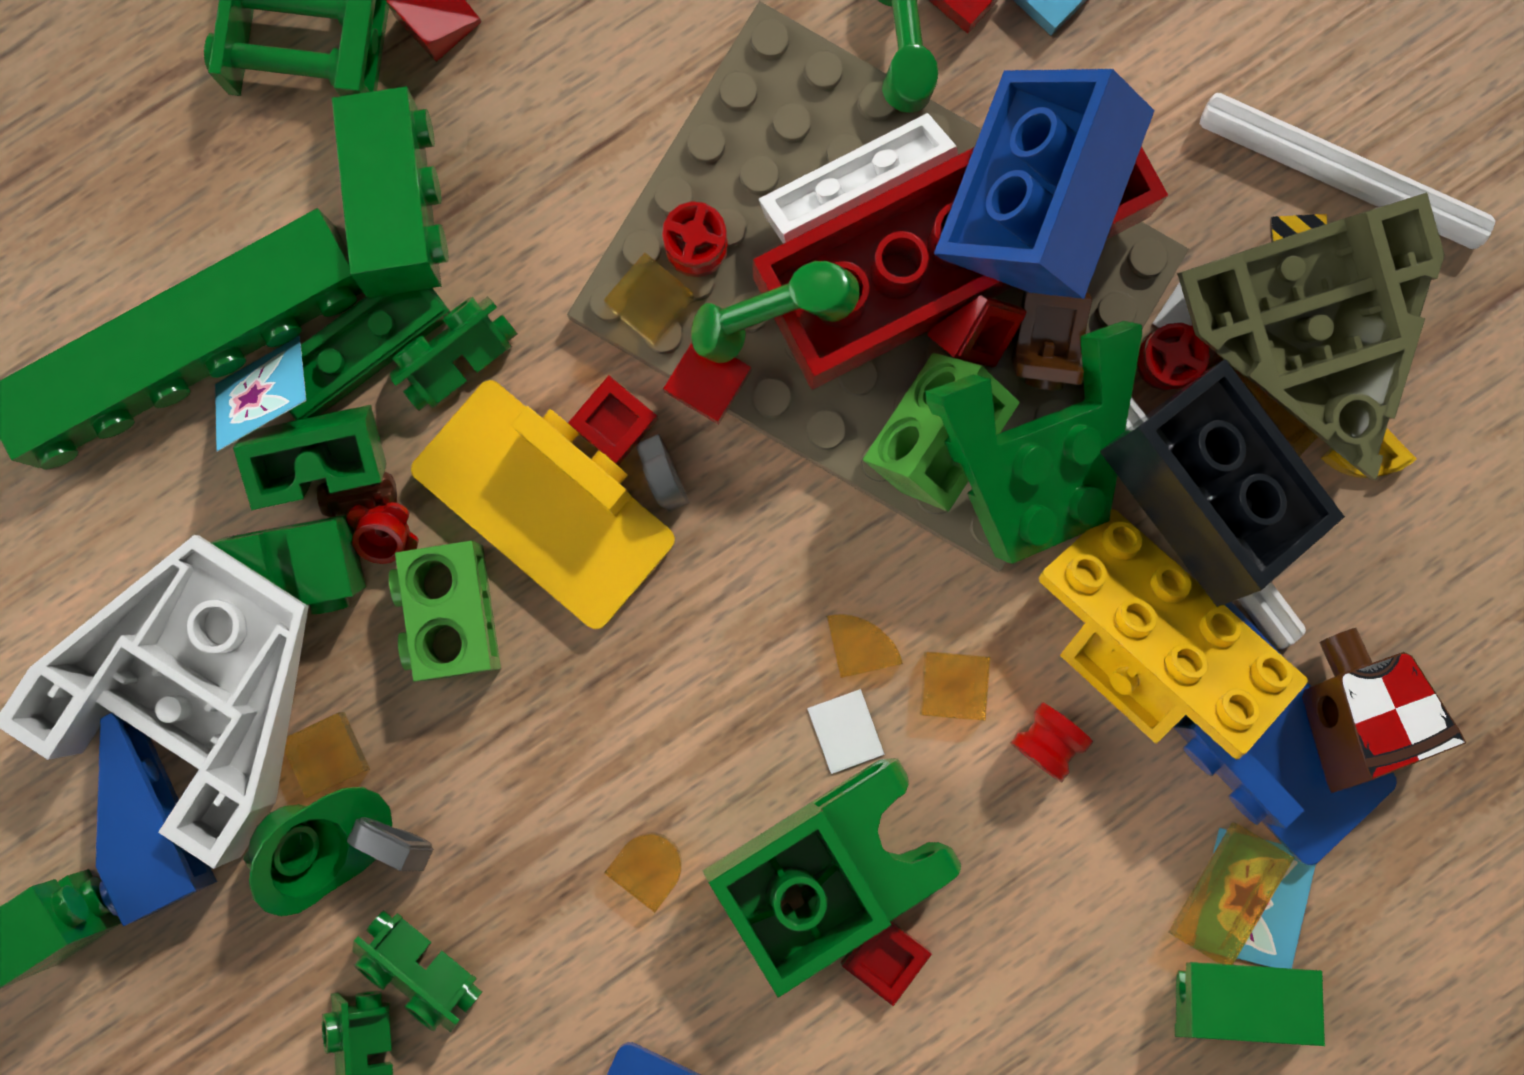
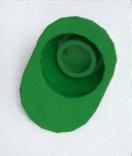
[243,787,393,917]

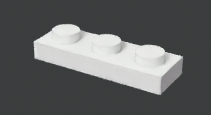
[759,113,958,244]

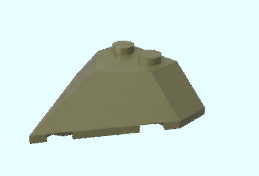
[1177,192,1445,480]

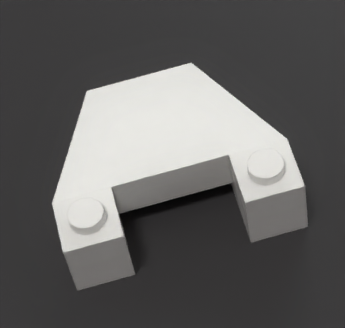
[0,535,309,869]

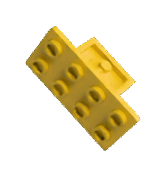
[1039,509,1308,759]

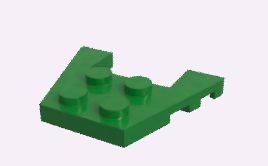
[925,320,1142,564]

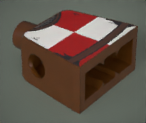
[1302,628,1466,793]

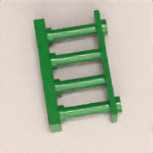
[204,0,389,96]

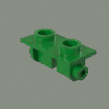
[390,296,518,411]
[352,910,483,1032]
[321,991,393,1075]

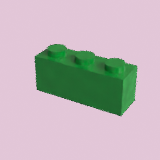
[332,86,449,298]

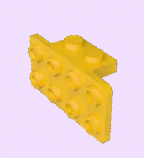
[411,380,675,629]

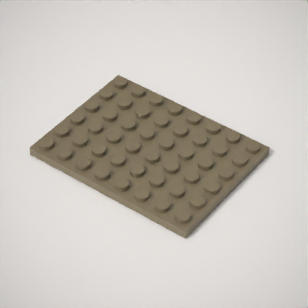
[567,1,1189,572]

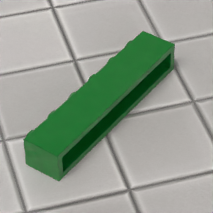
[0,208,362,470]

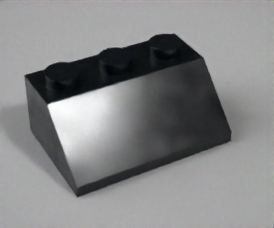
[1100,359,1345,607]

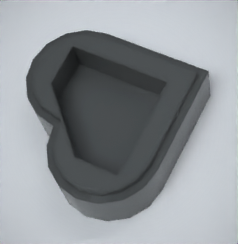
[637,434,690,511]
[346,817,434,871]

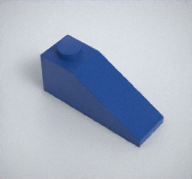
[96,713,217,926]

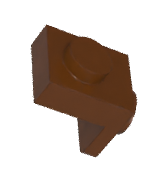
[1012,291,1092,390]

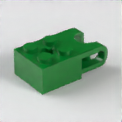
[702,758,961,998]

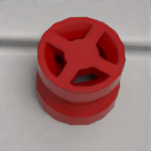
[662,201,728,277]
[1137,322,1210,391]
[1010,702,1093,783]

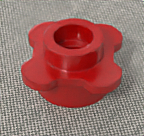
[346,502,419,564]

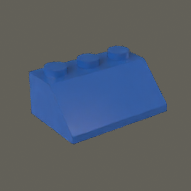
[934,69,1155,299]

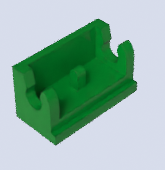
[1175,962,1325,1046]

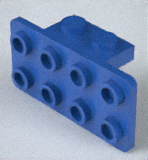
[1173,602,1397,865]

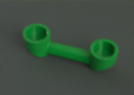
[878,0,939,113]
[691,261,859,363]

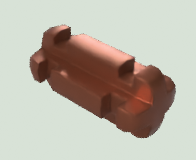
[317,472,397,517]

